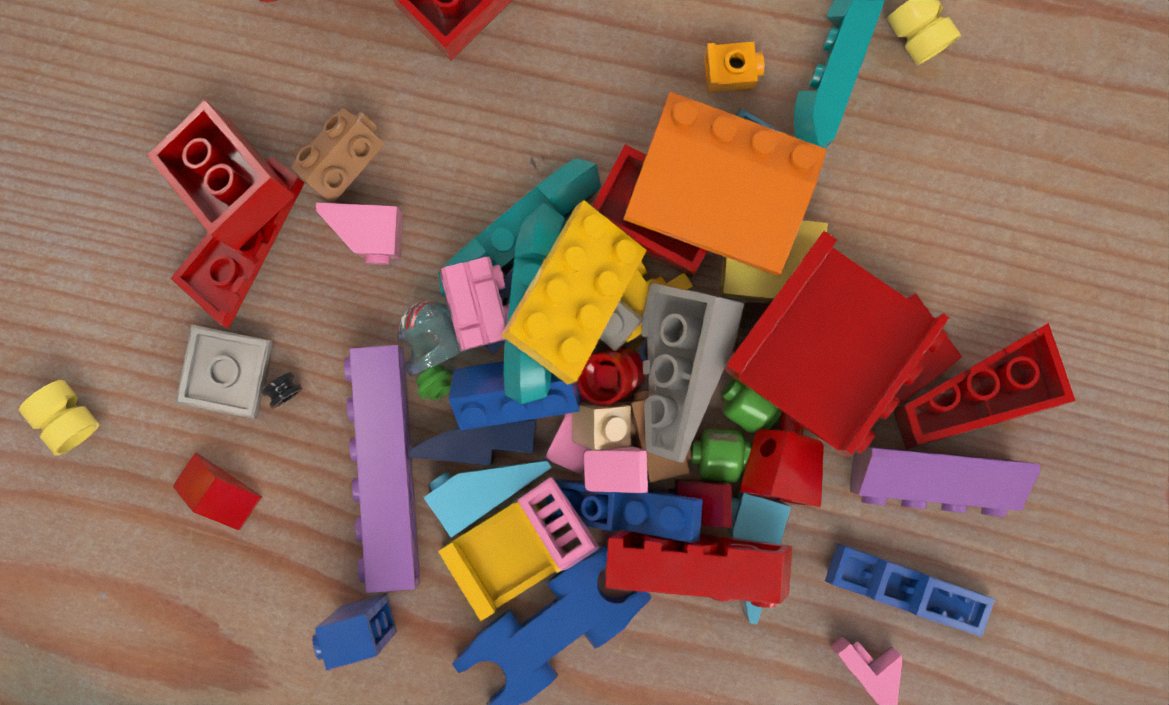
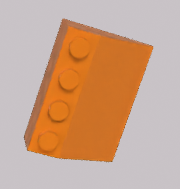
[623,91,827,277]

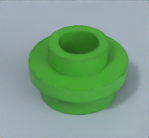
[416,364,453,401]

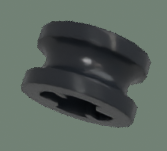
[261,372,303,409]

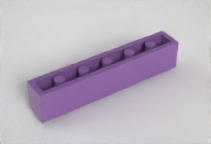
[344,345,420,593]

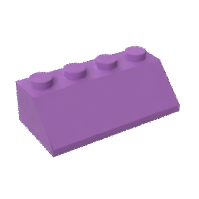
[850,446,1040,517]

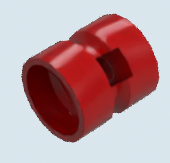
[577,346,645,406]

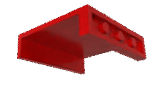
[724,231,950,457]

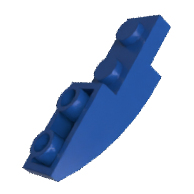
[545,479,703,543]

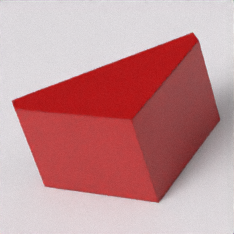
[173,453,262,530]

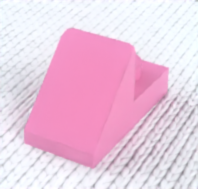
[584,446,648,493]
[830,636,902,705]

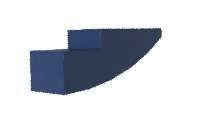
[409,419,537,465]

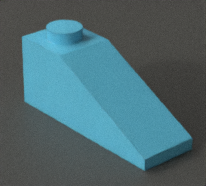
[423,459,553,538]
[728,490,791,625]

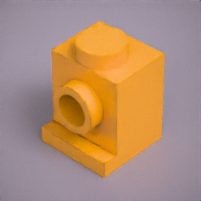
[703,42,764,93]

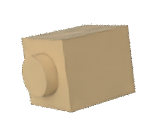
[572,400,631,451]

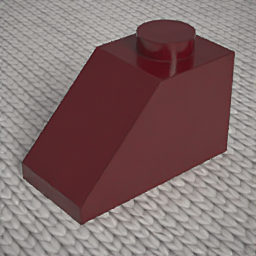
[668,479,732,527]

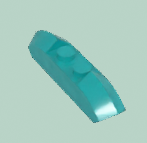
[794,0,885,148]
[438,158,601,296]
[504,202,565,405]

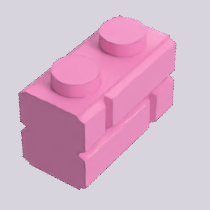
[440,257,509,351]

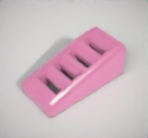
[517,477,600,570]

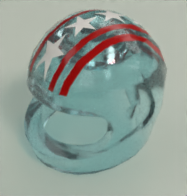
[397,300,463,376]

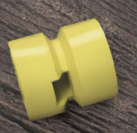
[887,0,962,66]
[18,380,100,456]

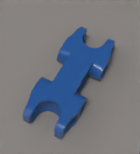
[452,544,652,705]

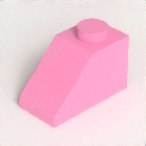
[316,203,403,265]

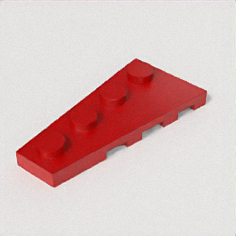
[170,156,305,329]

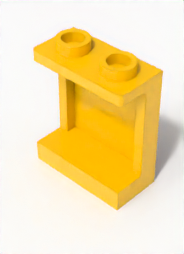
[438,500,566,621]

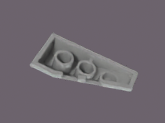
[642,283,744,462]

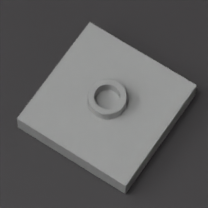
[175,325,273,419]

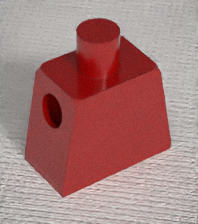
[740,412,824,507]

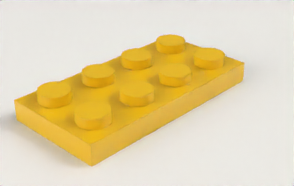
[501,201,647,385]

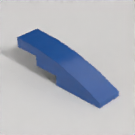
[825,543,995,637]

